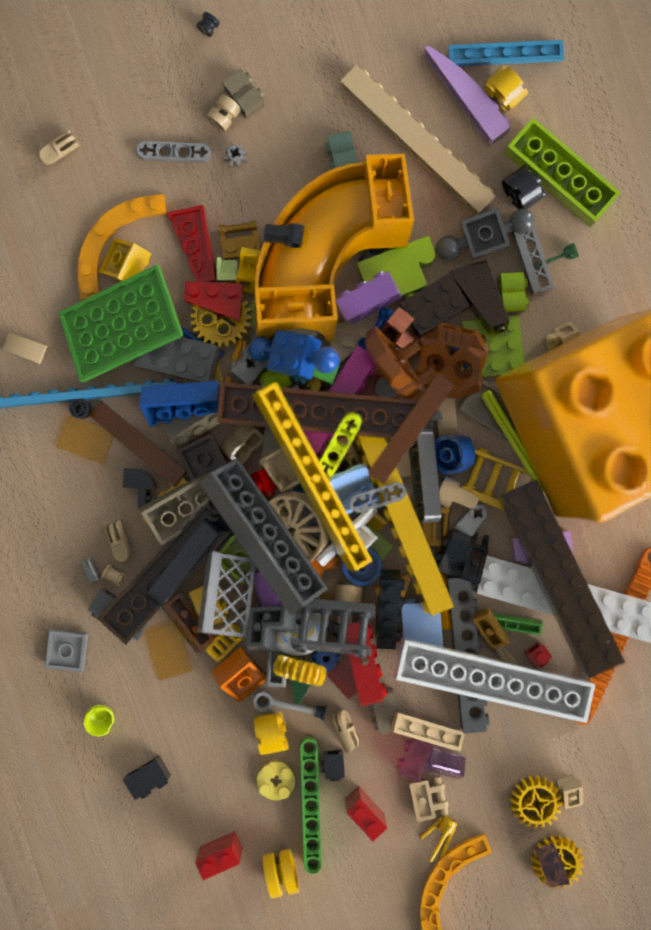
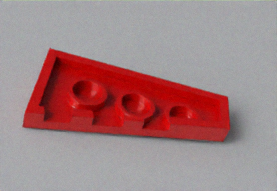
[167,205,217,282]

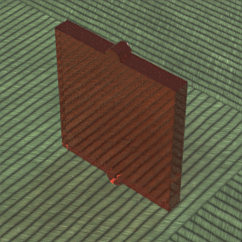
[326,655,357,700]

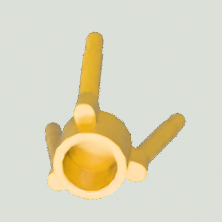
[420,815,458,862]

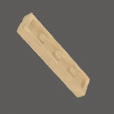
[390,712,465,752]

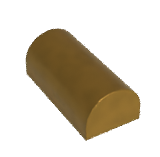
[472,607,510,649]

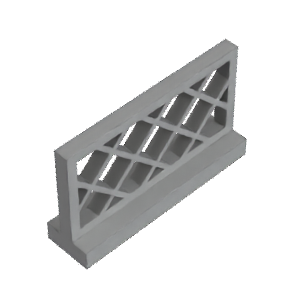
[197,552,255,638]

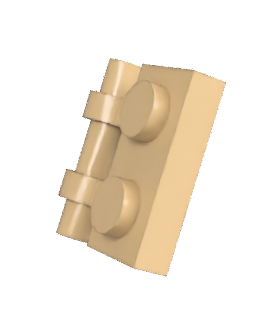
[409,775,449,822]

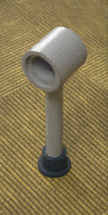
[253,688,327,721]

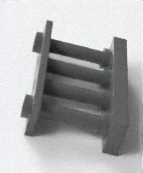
[290,599,376,658]

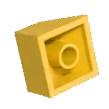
[99,238,151,282]

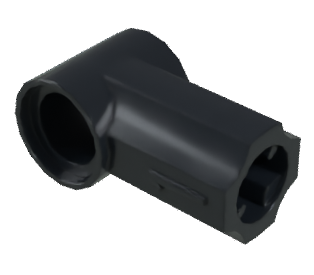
[264,223,305,248]

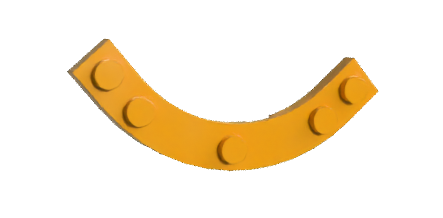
[78,194,167,301]
[420,832,493,930]

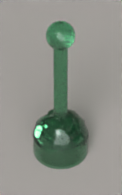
[533,243,579,270]

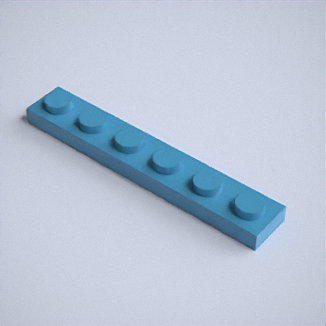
[448,40,564,66]

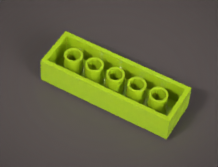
[504,118,621,227]

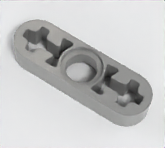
[350,483,406,513]

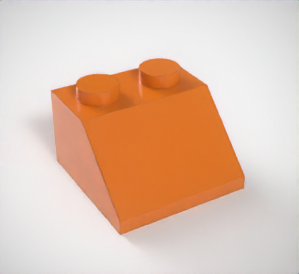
[211,647,267,703]

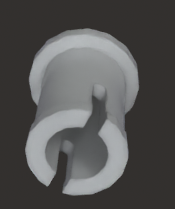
[80,558,101,584]

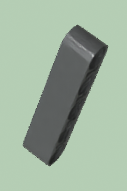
[409,428,441,523]

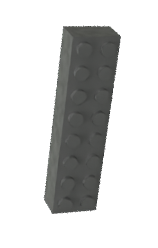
[199,458,328,615]

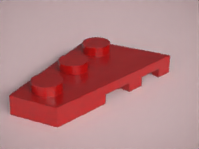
[183,281,243,323]

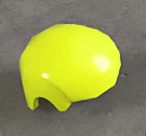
[84,704,114,737]

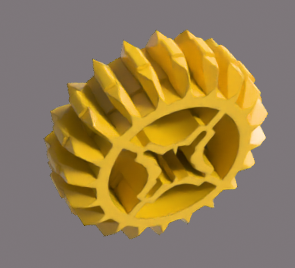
[273,655,326,686]
[510,775,563,829]
[531,834,584,890]

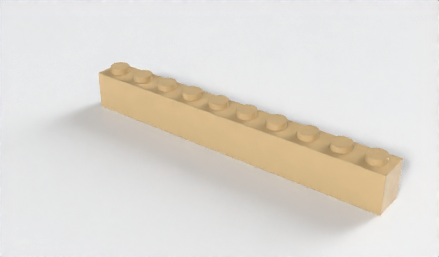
[340,65,495,216]

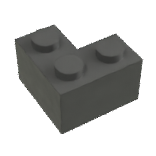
[246,606,296,652]

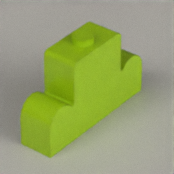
[356,236,435,300]

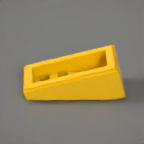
[205,622,243,663]

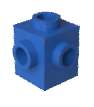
[312,651,340,671]

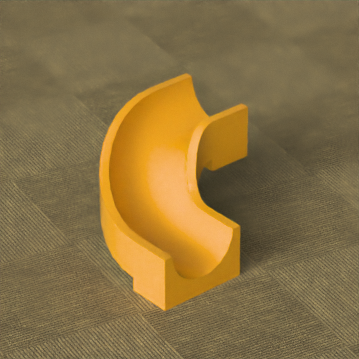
[254,154,414,342]

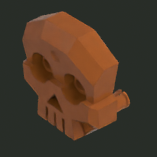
[416,323,490,399]
[365,325,437,400]

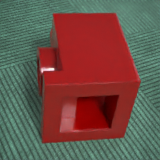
[524,641,552,668]

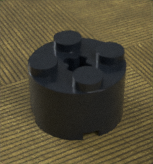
[501,164,546,210]

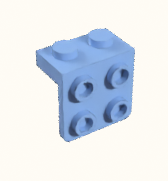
[328,464,380,514]

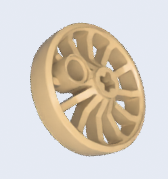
[268,491,330,562]

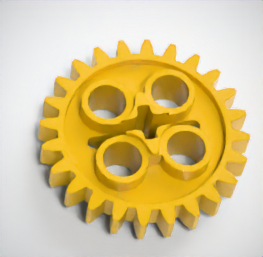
[190,295,253,348]

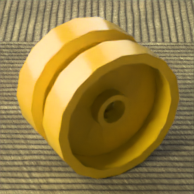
[263,848,299,899]

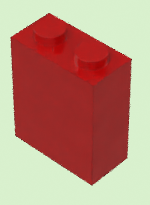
[345,786,387,842]
[195,831,243,881]

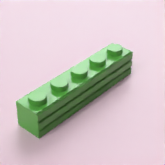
[492,612,543,635]

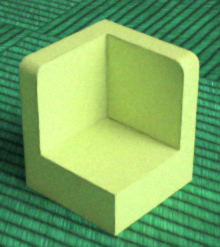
[217,257,238,283]

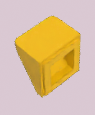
[367,513,387,531]

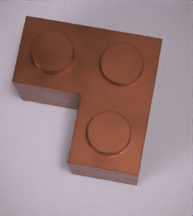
[381,307,421,349]

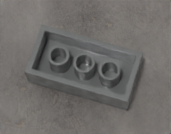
[134,337,221,382]

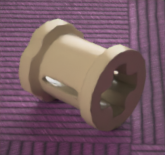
[100,564,126,588]

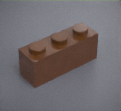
[162,593,215,653]

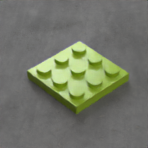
[461,315,525,377]

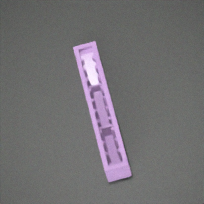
[423,45,511,146]

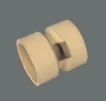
[206,94,241,132]

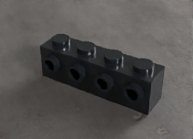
[375,569,405,649]

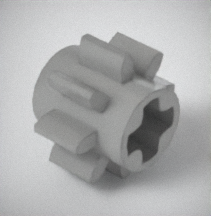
[224,143,247,168]

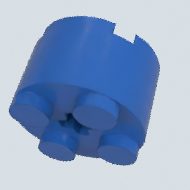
[434,434,475,475]
[343,547,382,586]

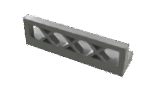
[511,226,554,296]

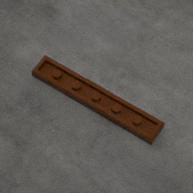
[367,373,454,484]
[89,401,187,487]

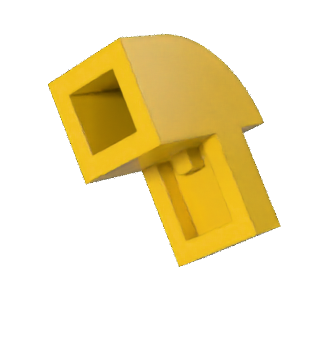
[236,247,260,294]

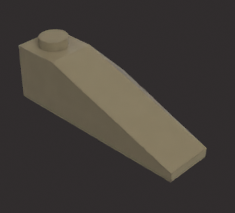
[139,472,210,546]

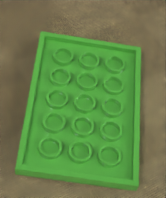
[58,264,184,383]

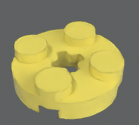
[257,760,295,800]

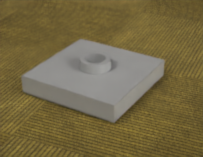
[44,629,88,672]

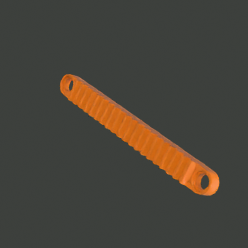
[575,547,651,725]

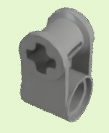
[452,503,487,537]

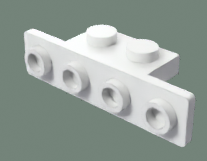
[316,504,378,566]

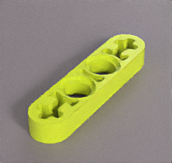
[319,412,361,479]

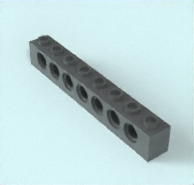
[447,576,489,734]

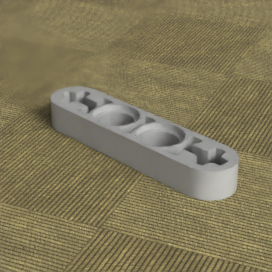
[136,141,212,163]

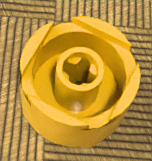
[484,65,528,113]
[254,712,289,755]

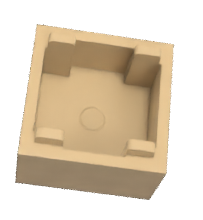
[259,445,300,493]

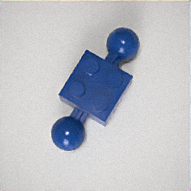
[248,330,339,380]

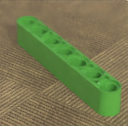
[300,735,322,874]

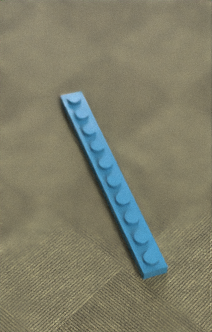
[0,379,179,408]

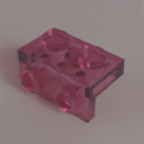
[396,738,434,782]

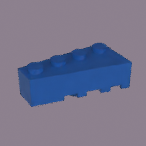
[139,381,220,427]

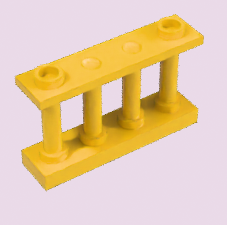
[459,448,533,511]

